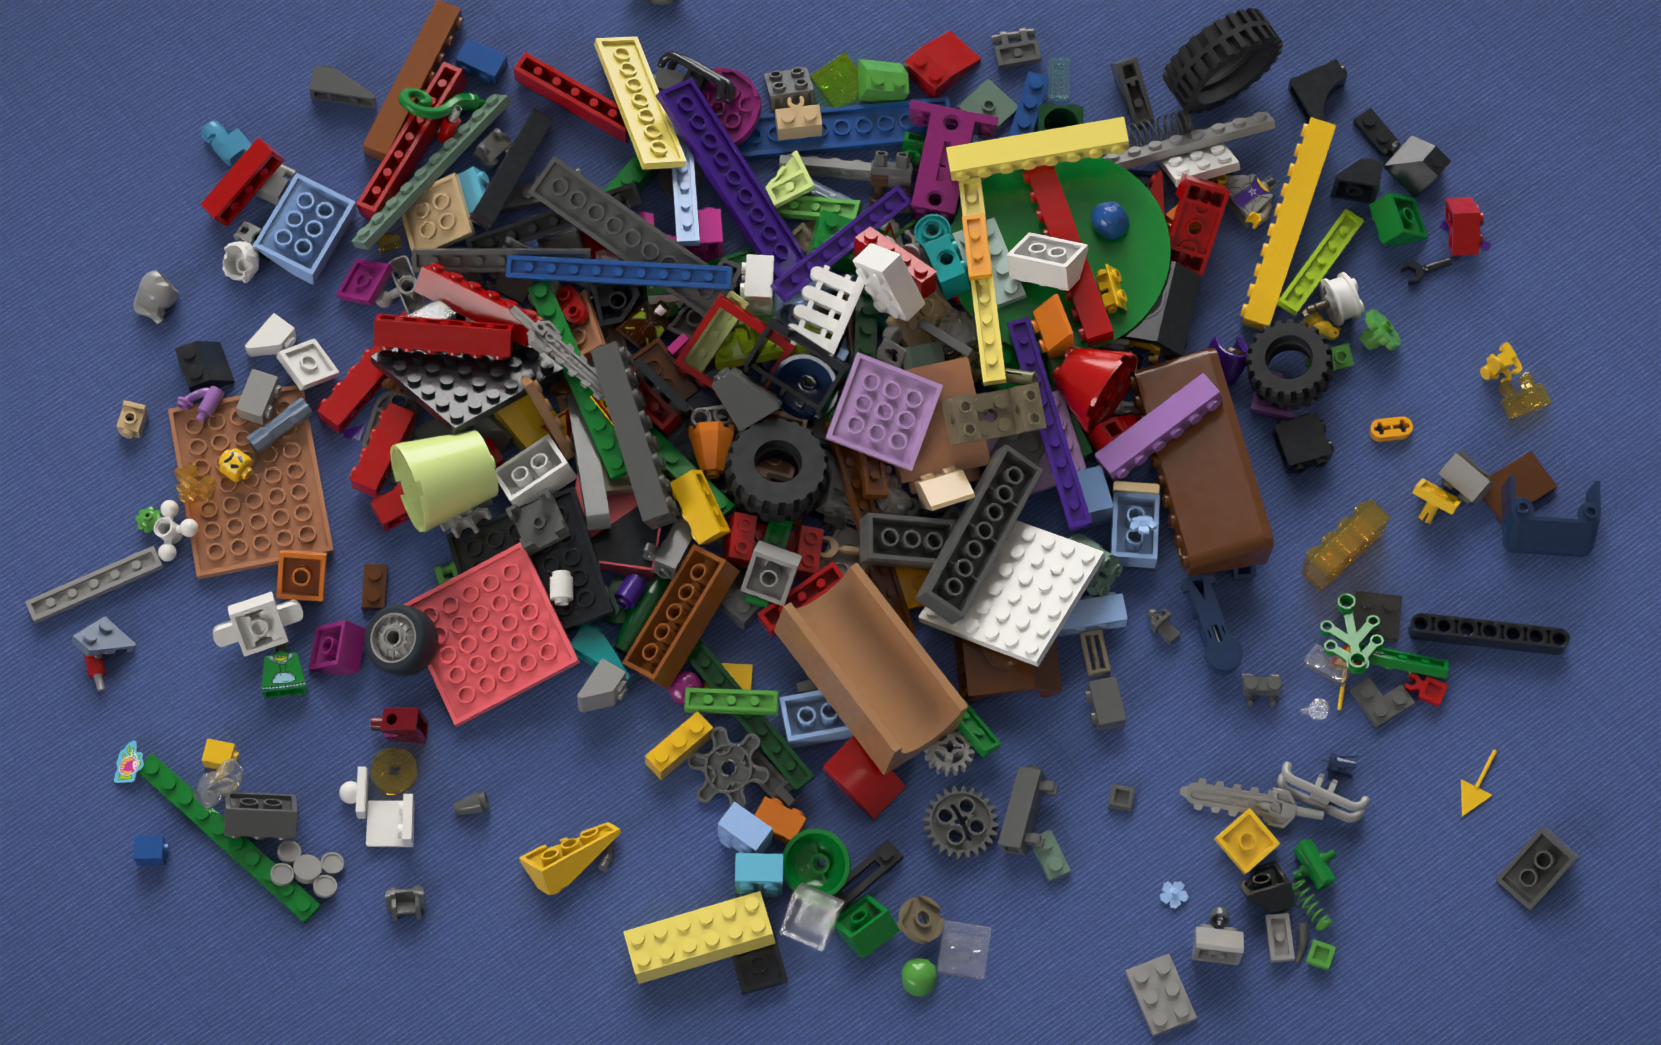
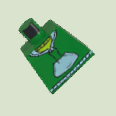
[261,643,308,699]

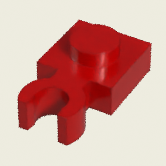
[1404,673,1448,708]

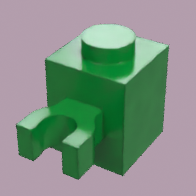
[901,131,926,168]

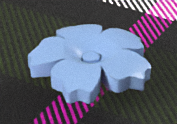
[1130,516,1158,535]
[1159,881,1189,909]

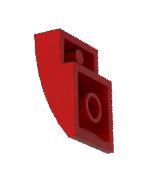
[823,735,906,820]

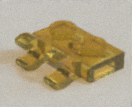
[1498,371,1552,421]

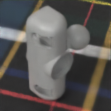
[376,255,429,317]

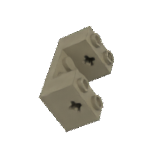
[941,383,1047,446]

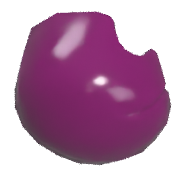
[668,670,704,706]

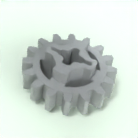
[924,730,975,777]

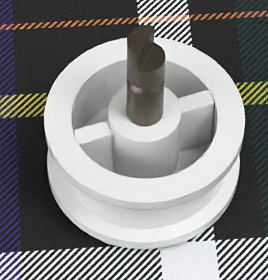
[1300,272,1365,326]

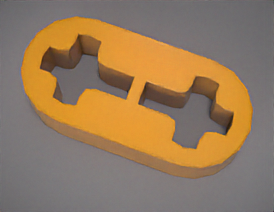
[1369,417,1413,442]

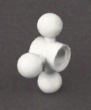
[154,500,198,561]

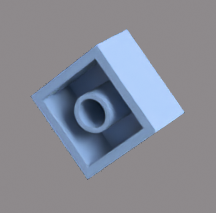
[718,802,773,854]

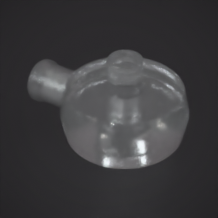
[1301,698,1330,720]

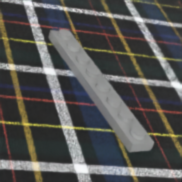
[1102,112,1276,169]

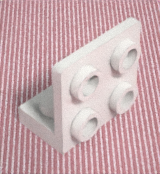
[366,794,415,847]

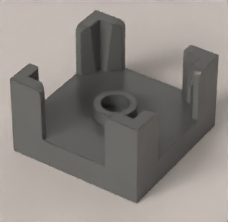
[506,488,571,556]

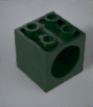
[1036,103,1084,132]

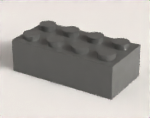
[860,513,956,570]

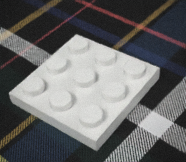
[1157,143,1240,187]

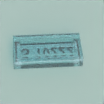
[1047,58,1071,101]

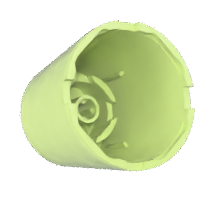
[390,430,498,532]

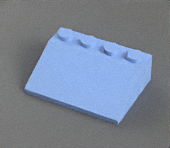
[253,173,357,285]

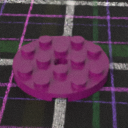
[702,68,762,147]

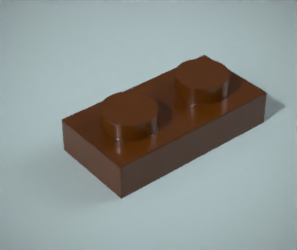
[361,564,388,611]

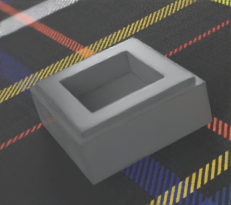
[1108,784,1135,812]

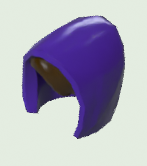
[1208,336,1248,383]

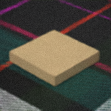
[1110,481,1160,496]

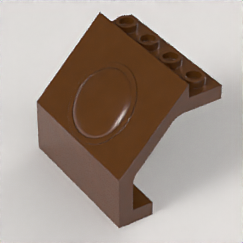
[953,635,1062,705]

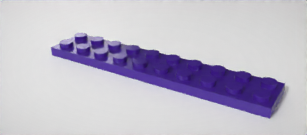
[655,78,806,281]

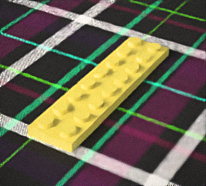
[594,36,686,170]

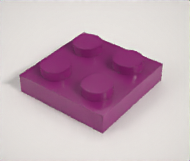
[336,258,394,306]

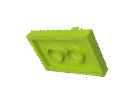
[715,321,784,370]

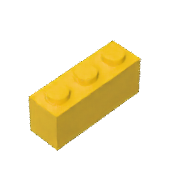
[670,470,731,545]
[645,711,713,780]

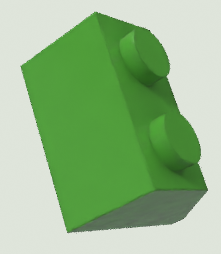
[858,59,909,103]

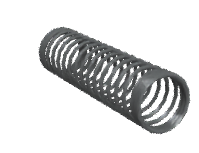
[1101,110,1194,157]

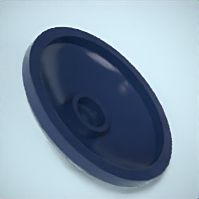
[772,353,839,419]

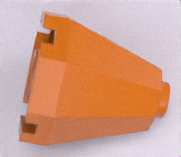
[689,421,737,479]

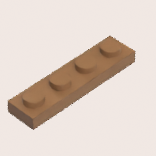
[520,375,575,460]

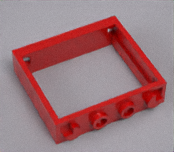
[674,293,795,398]

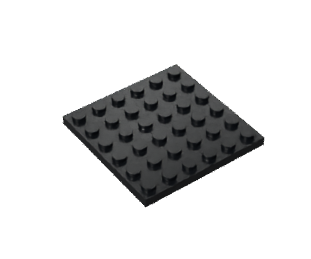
[370,311,563,435]
[446,486,615,632]

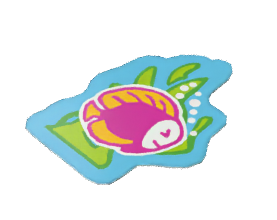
[114,740,144,783]

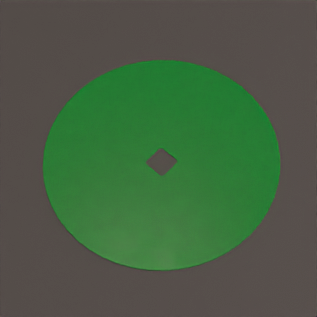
[951,157,1171,355]

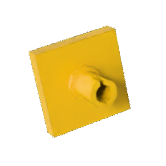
[1412,478,1462,524]

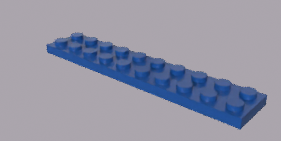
[737,97,950,160]

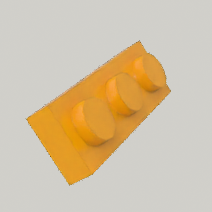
[962,213,992,281]

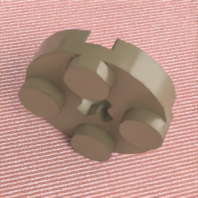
[897,896,944,945]

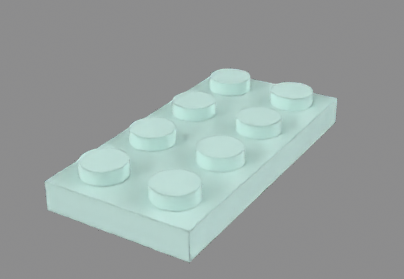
[953,218,1027,308]

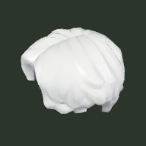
[222,241,260,283]

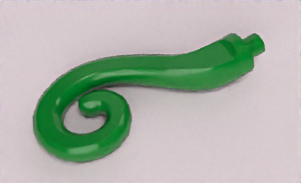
[398,88,485,119]

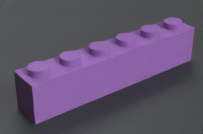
[1094,373,1222,482]

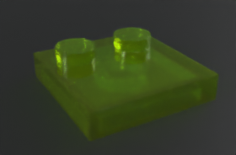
[810,52,859,108]

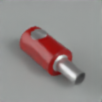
[436,105,462,143]
[83,653,106,692]

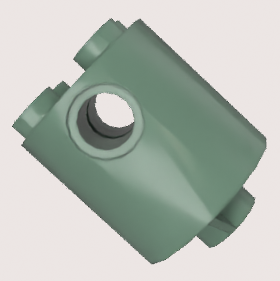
[1068,533,1123,596]

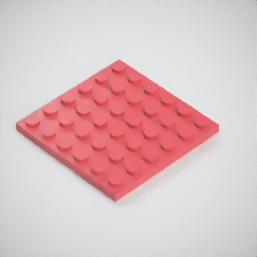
[403,542,580,727]

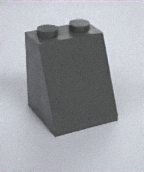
[711,367,783,431]

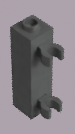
[643,503,696,580]
[998,765,1059,856]

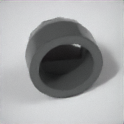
[1210,906,1229,927]

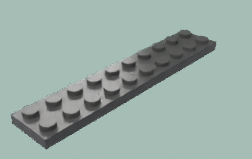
[528,156,738,317]

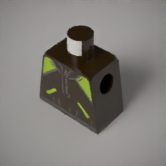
[615,300,670,350]

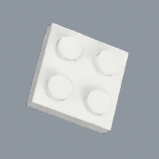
[276,338,339,391]

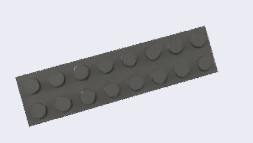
[590,341,680,530]
[915,444,1043,624]

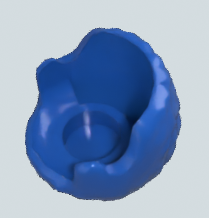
[1091,201,1130,240]

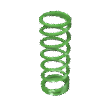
[1292,879,1333,932]

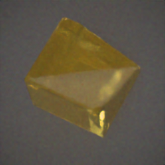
[377,232,402,254]

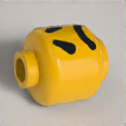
[218,448,253,482]

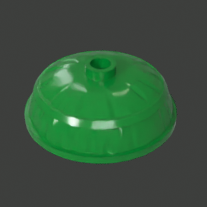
[783,828,851,900]

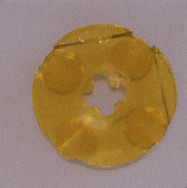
[371,747,418,796]

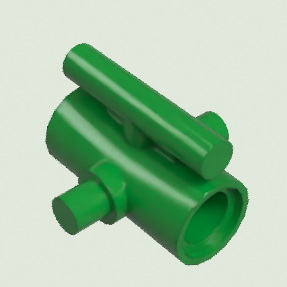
[1292,839,1337,891]

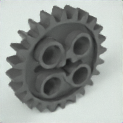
[923,785,999,861]

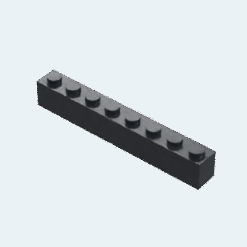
[465,182,644,248]

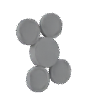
[270,840,344,898]

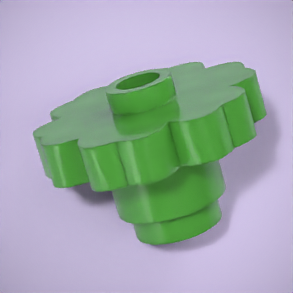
[1360,309,1401,351]

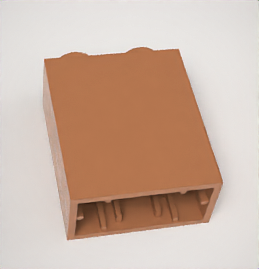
[893,357,990,495]

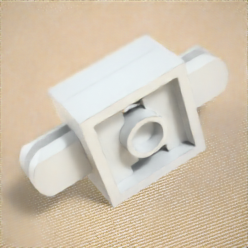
[213,592,303,657]

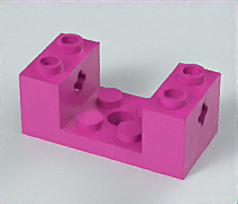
[636,207,723,261]

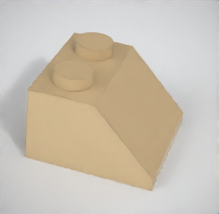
[914,466,975,511]

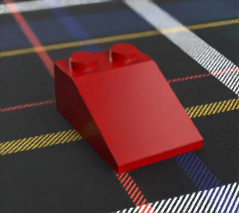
[904,31,981,98]

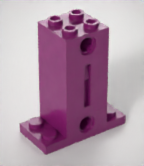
[909,100,999,226]

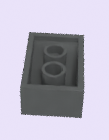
[1495,826,1582,911]

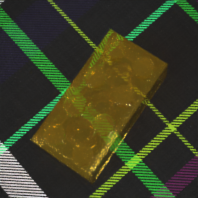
[1301,498,1390,591]

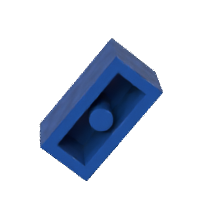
[456,38,508,86]

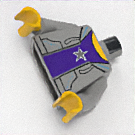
[1211,174,1277,230]

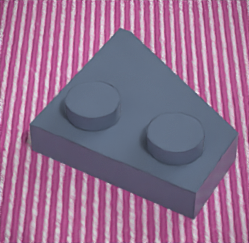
[71,616,137,657]

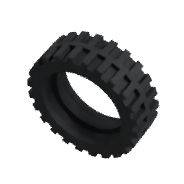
[1163,8,1283,114]

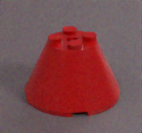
[1052,347,1138,434]

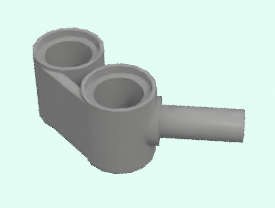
[688,405,747,434]

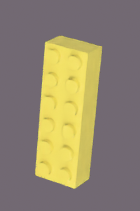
[623,891,776,984]

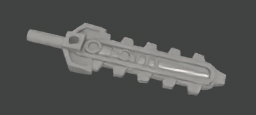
[509,305,605,400]
[1180,778,1324,828]

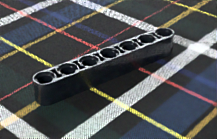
[469,108,553,231]
[1408,613,1570,655]

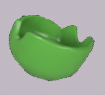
[901,958,937,997]

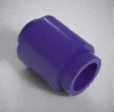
[615,574,646,609]

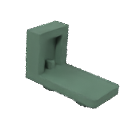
[895,341,945,370]

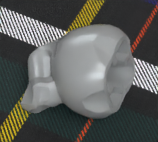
[133,270,179,325]

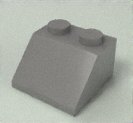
[740,540,802,606]
[577,658,628,713]
[1191,924,1244,965]

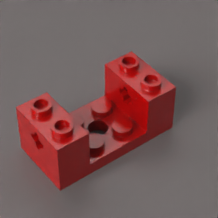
[1169,173,1230,277]
[721,512,824,580]

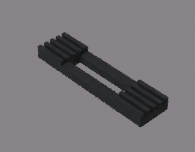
[817,840,904,919]

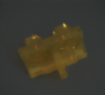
[174,462,217,503]

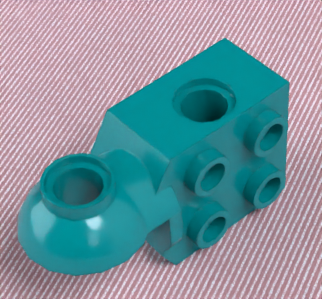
[914,214,970,300]

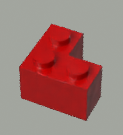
[1445,197,1484,256]

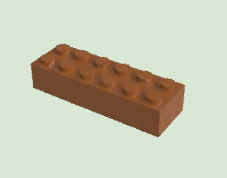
[622,544,740,690]

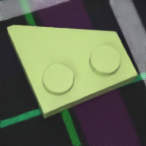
[766,150,816,209]

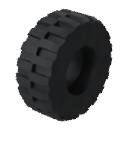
[724,419,829,523]

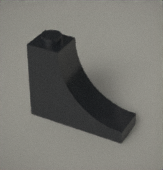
[1288,59,1347,124]

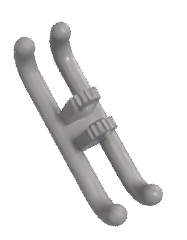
[1277,762,1370,823]

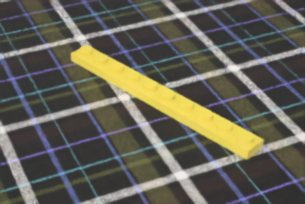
[959,177,1007,386]

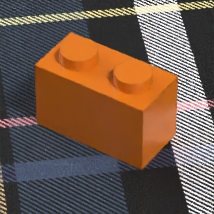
[754,796,807,845]

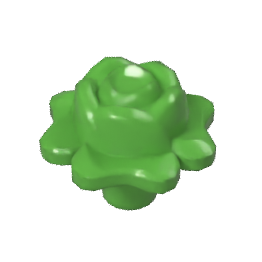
[135,507,161,534]

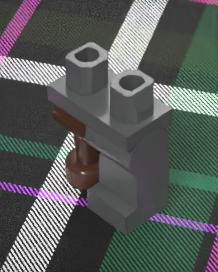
[869,151,912,213]

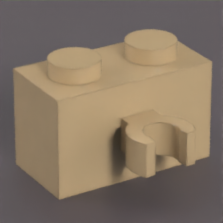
[775,96,822,141]

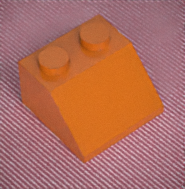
[1031,294,1075,359]

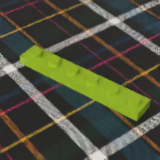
[1277,209,1364,316]

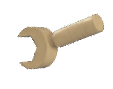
[820,536,860,561]

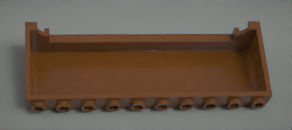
[1128,348,1274,576]

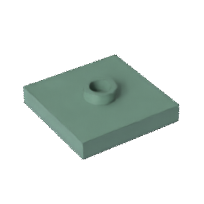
[957,79,1018,130]

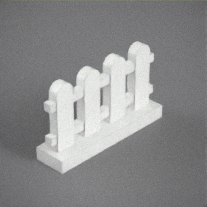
[789,265,865,354]

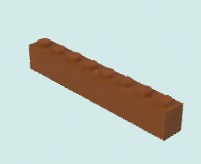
[363,0,464,161]

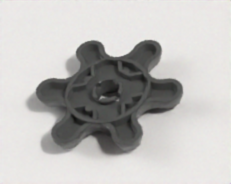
[687,726,770,808]

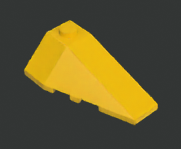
[519,822,621,896]

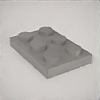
[1125,954,1197,1037]

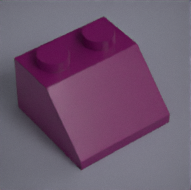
[308,620,366,676]

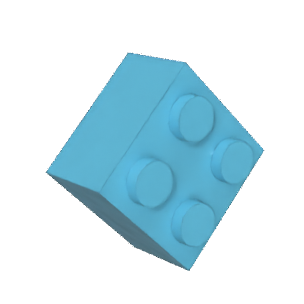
[735,853,783,897]

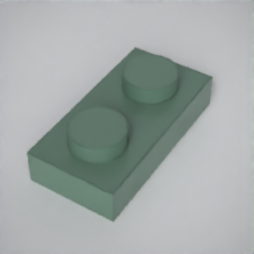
[1032,830,1071,882]

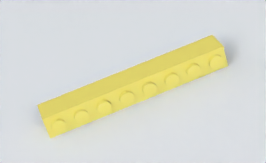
[946,117,1129,182]

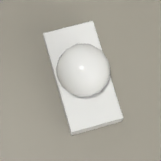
[339,767,369,819]

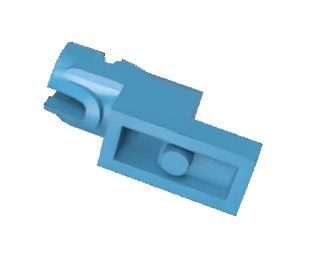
[201,121,252,167]

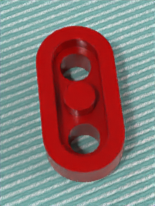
[556,286,589,326]

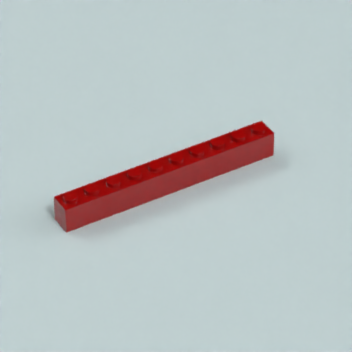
[1022,165,1114,348]

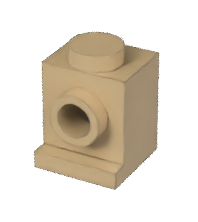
[116,400,149,439]

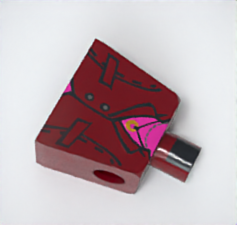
[371,707,429,744]

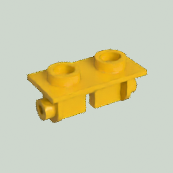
[1096,264,1127,313]

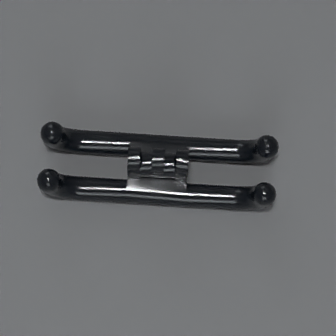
[657,51,735,104]

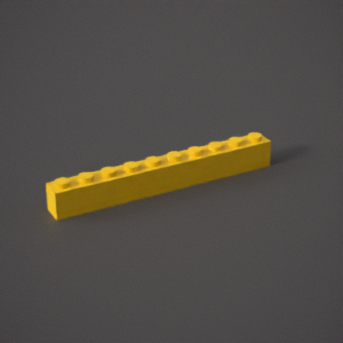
[1240,117,1336,331]

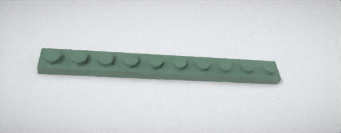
[351,94,511,250]

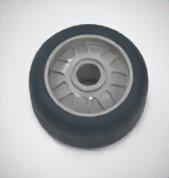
[364,604,438,676]

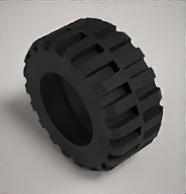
[1246,319,1334,410]

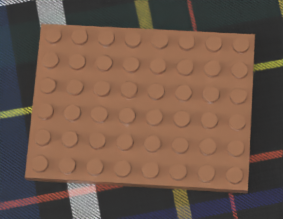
[168,385,334,580]

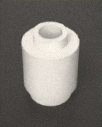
[550,570,573,606]

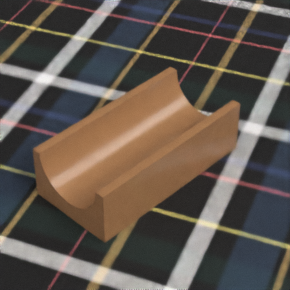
[774,563,969,775]

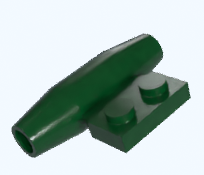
[599,574,672,657]

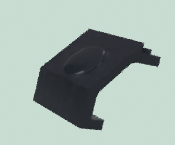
[1120,261,1201,360]

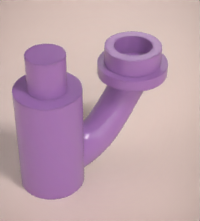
[176,386,225,423]

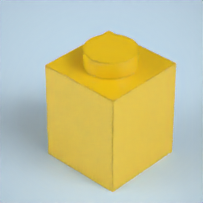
[202,738,240,773]

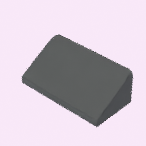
[472,415,514,455]

